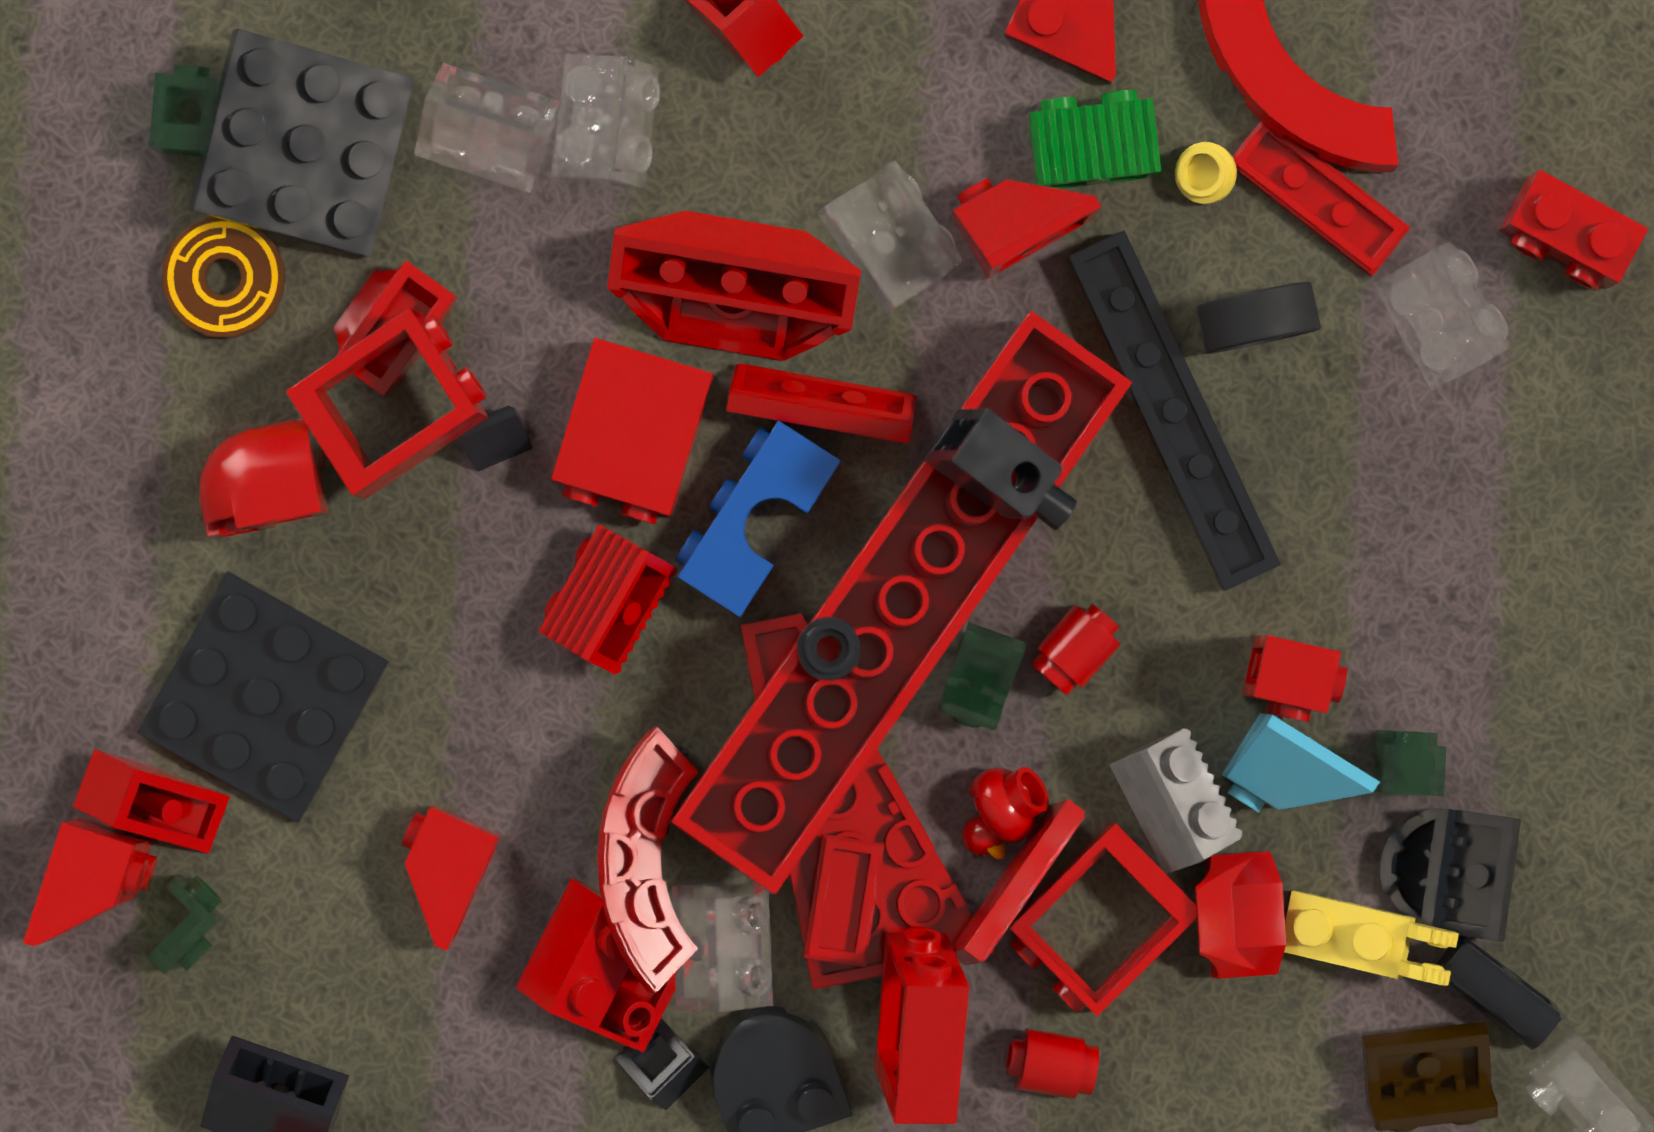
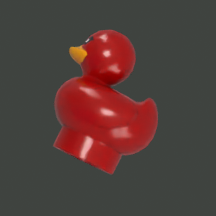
[962,767,1049,859]

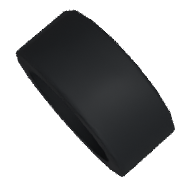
[1197,281,1321,354]

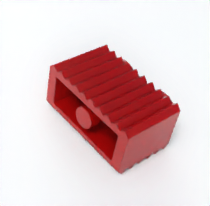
[538,524,676,675]

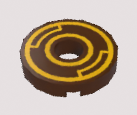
[162,216,286,338]

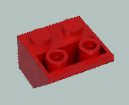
[515,878,699,1052]

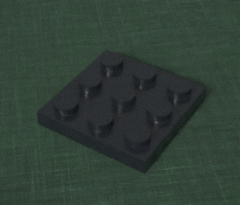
[189,29,414,257]
[137,571,390,823]

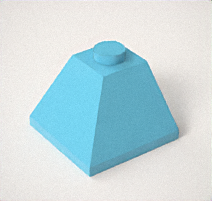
[1221,713,1379,813]

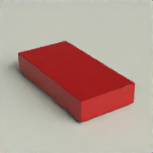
[803,834,885,967]

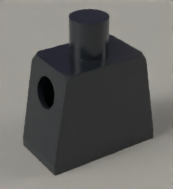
[923,408,1077,531]

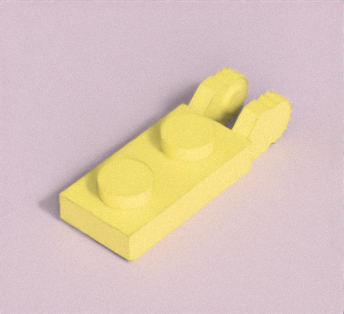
[1284,891,1459,986]

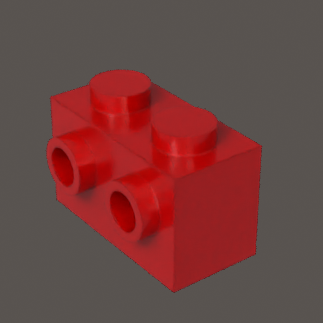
[1499,169,1649,291]
[1242,635,1348,722]

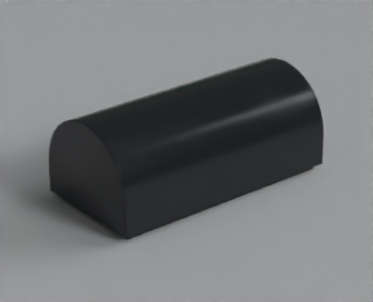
[1436,936,1562,1050]

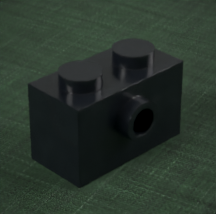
[200,1035,349,1132]

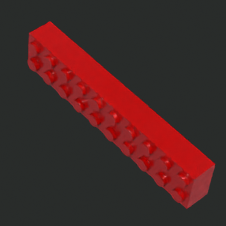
[669,311,1133,895]

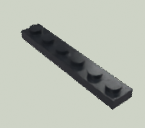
[1067,230,1281,591]

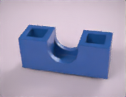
[675,421,841,617]

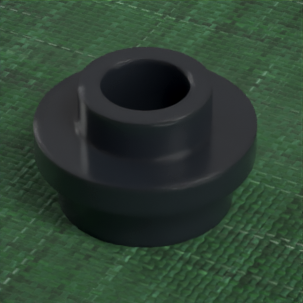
[797,617,860,681]

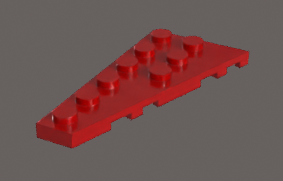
[740,613,994,990]

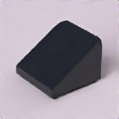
[459,405,532,472]
[616,1018,709,1110]

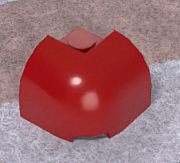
[200,418,329,539]

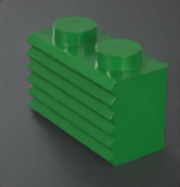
[1028,90,1161,189]

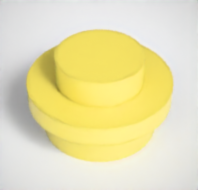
[1175,142,1237,204]

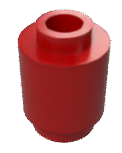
[1031,603,1121,696]
[1005,1028,1099,1099]

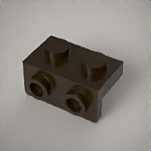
[1362,1022,1498,1132]

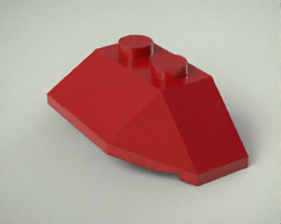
[607,210,862,361]

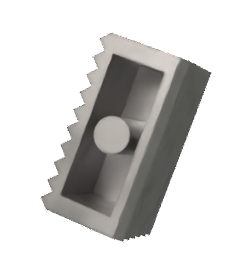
[1109,728,1242,874]

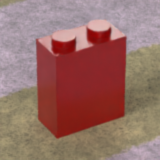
[551,337,714,525]

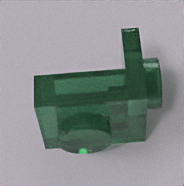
[938,622,1027,730]
[147,874,225,974]

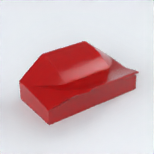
[333,260,458,397]
[1195,851,1286,979]

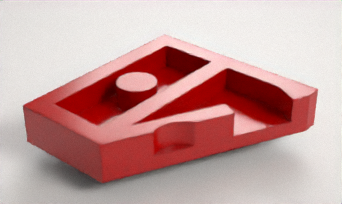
[1004,0,1116,85]

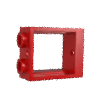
[286,308,488,499]
[1008,821,1197,1016]
[874,927,970,1124]

